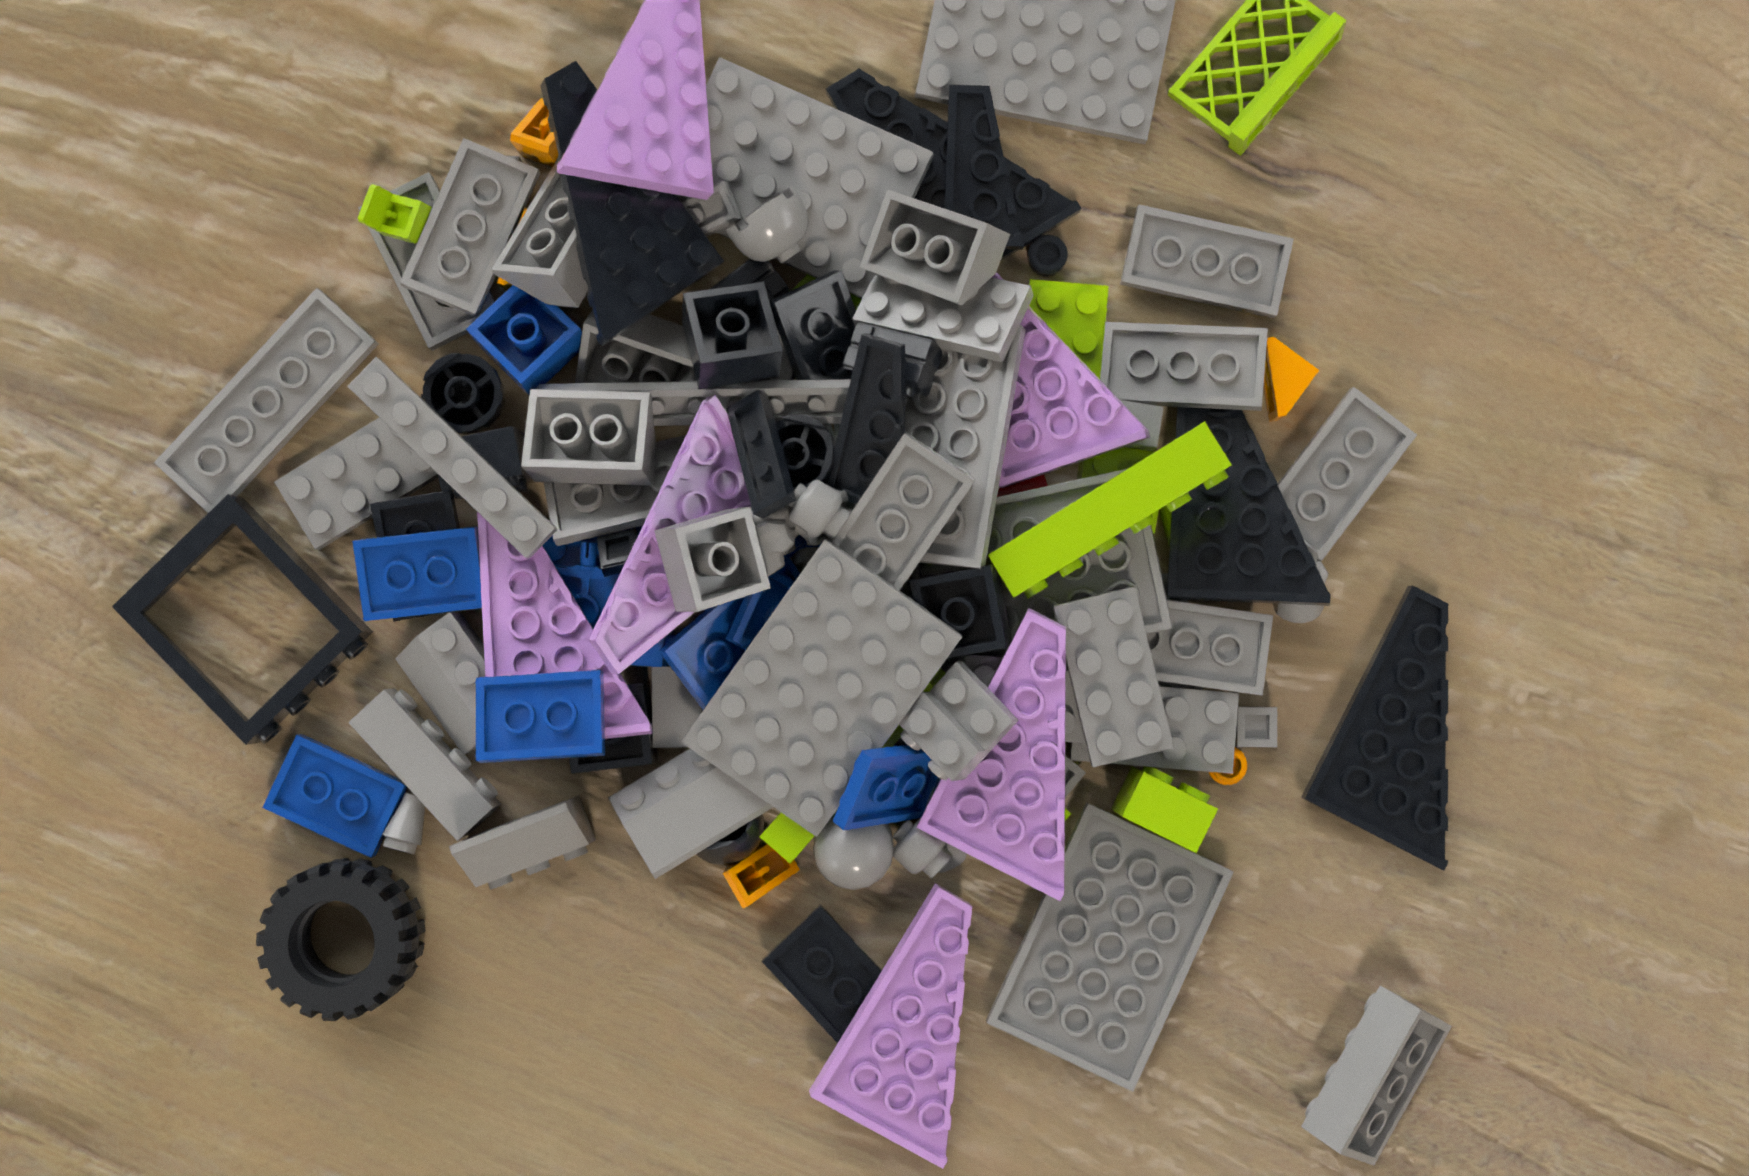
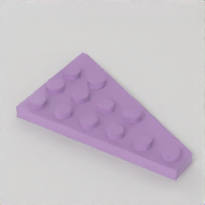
[557,0,714,200]
[992,272,1151,488]
[589,395,751,674]
[477,512,653,739]
[917,608,1066,901]
[809,883,972,1169]

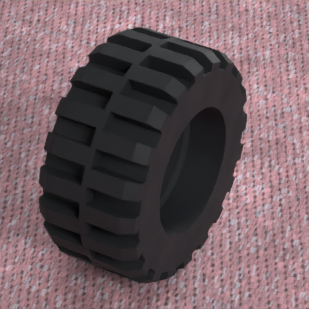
[256,858,426,1021]

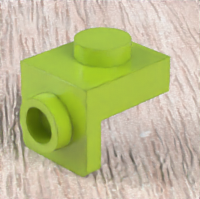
[358,184,432,244]

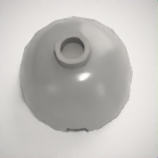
[726,185,808,263]

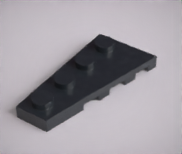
[944,84,1024,250]
[826,333,905,504]

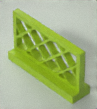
[1168,0,1347,156]

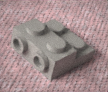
[899,662,1019,781]

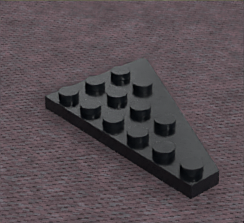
[540,61,724,346]
[826,68,1082,261]
[1167,407,1331,606]
[1301,585,1448,871]

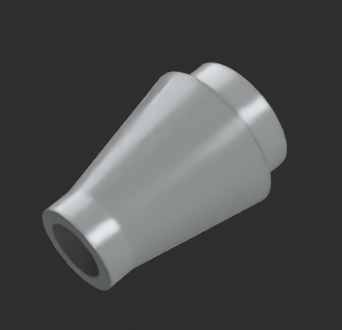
[382,792,425,854]

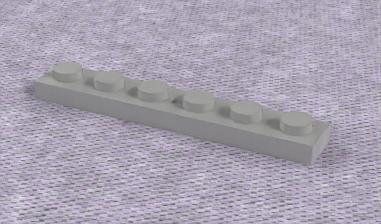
[347,357,558,559]

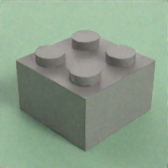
[654,507,771,612]

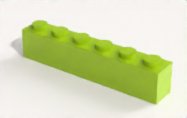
[988,422,1232,599]

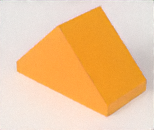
[510,98,559,167]
[1264,337,1319,422]
[722,843,800,909]

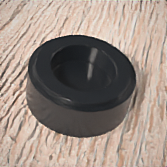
[1027,235,1068,277]

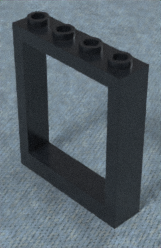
[112,494,373,745]

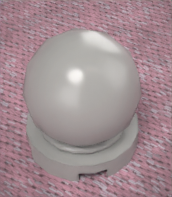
[813,811,894,890]

